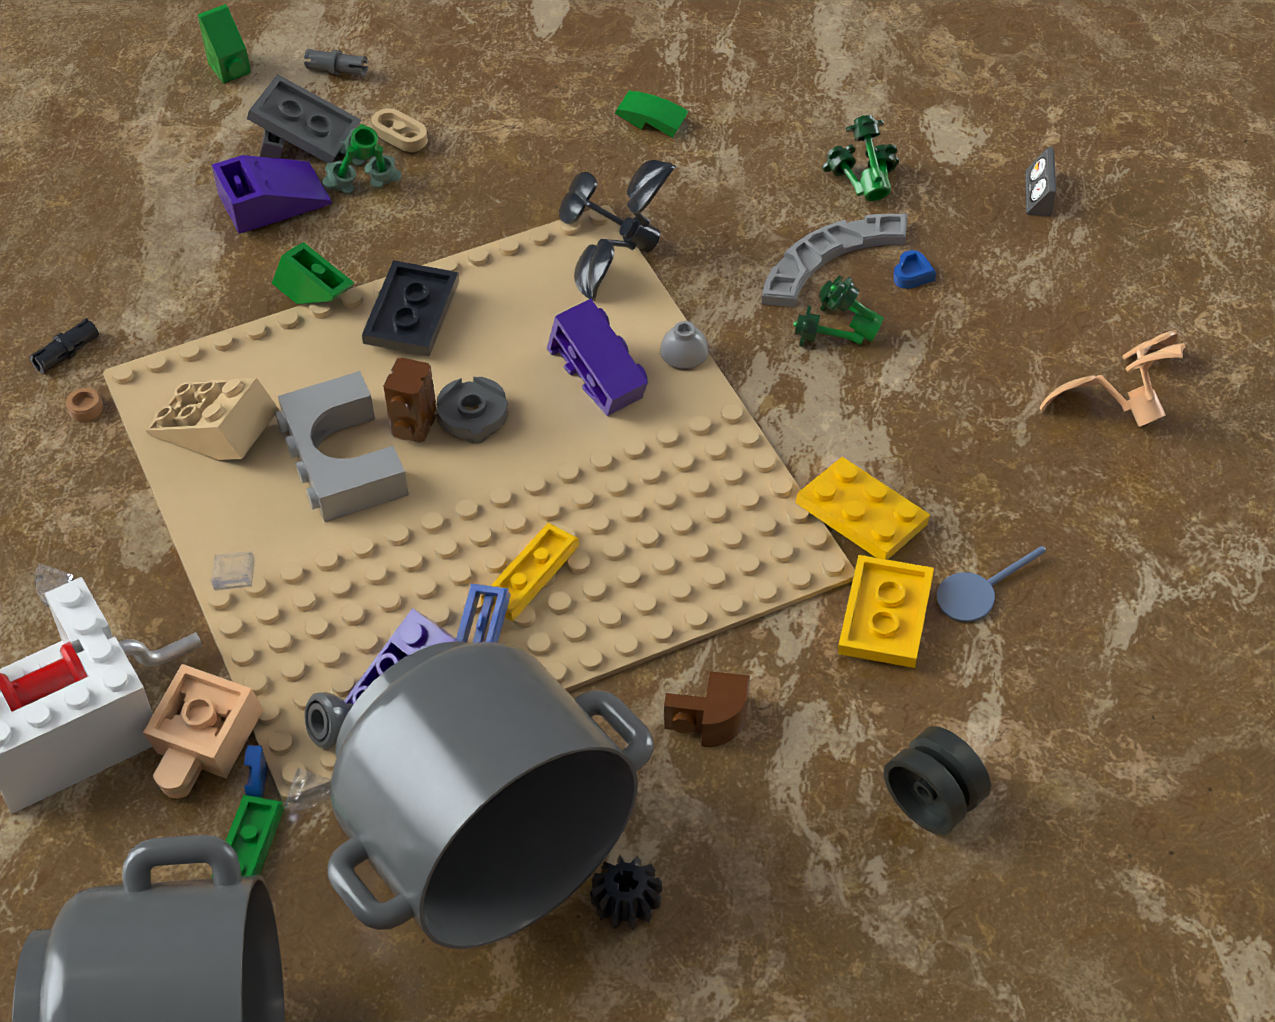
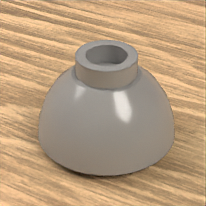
[660,321,709,368]

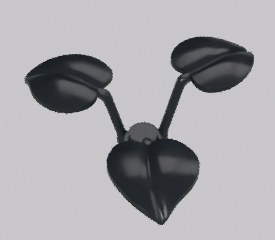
[559,160,676,301]

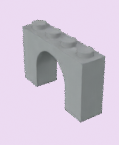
[275,371,409,522]

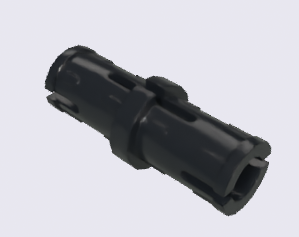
[29,318,99,374]

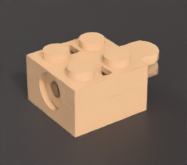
[143,664,264,798]

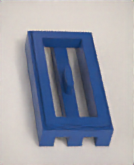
[456,583,511,643]

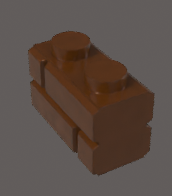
[383,357,437,443]

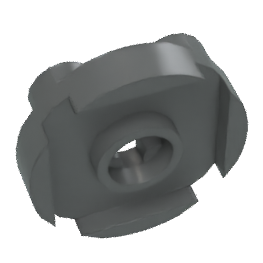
[437,377,509,443]

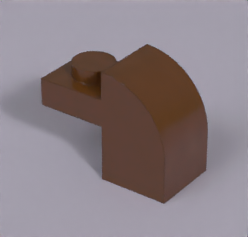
[664,671,750,747]

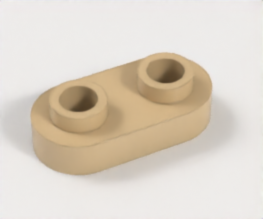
[371,108,428,152]

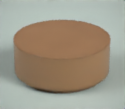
[65,388,104,422]

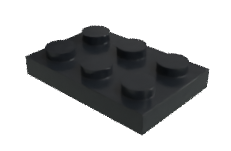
[362,260,459,356]

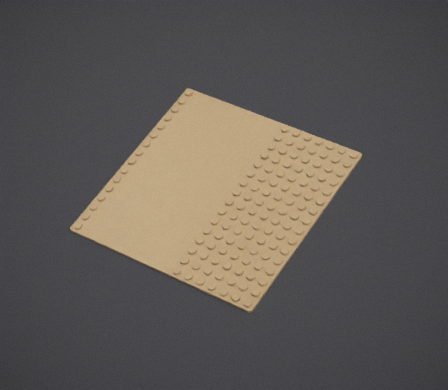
[103,205,855,801]

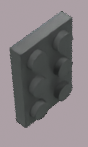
[247,74,361,163]

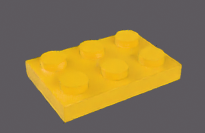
[795,456,930,560]
[838,555,934,668]

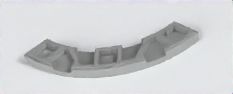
[761,214,908,307]

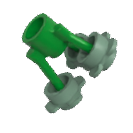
[323,124,401,194]

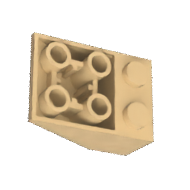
[146,378,280,460]

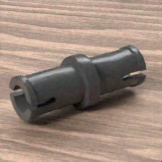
[304,49,368,76]

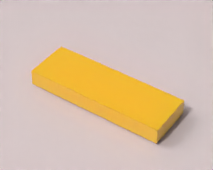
[480,522,579,622]

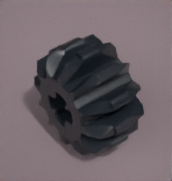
[590,855,662,930]

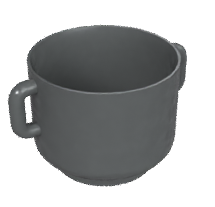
[327,641,654,949]
[12,834,285,1022]

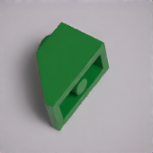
[197,4,251,84]
[271,242,354,304]

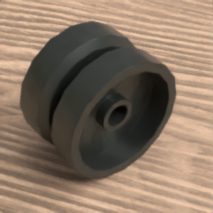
[883,726,992,835]

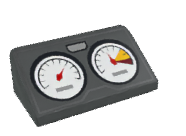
[1025,147,1056,216]

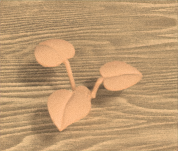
[1040,330,1186,427]

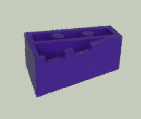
[547,298,648,416]

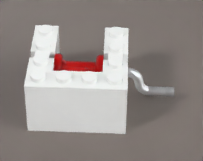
[0,577,202,814]

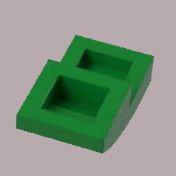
[614,91,689,138]

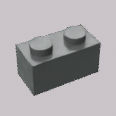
[260,129,284,159]

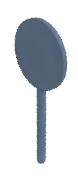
[937,546,1046,622]

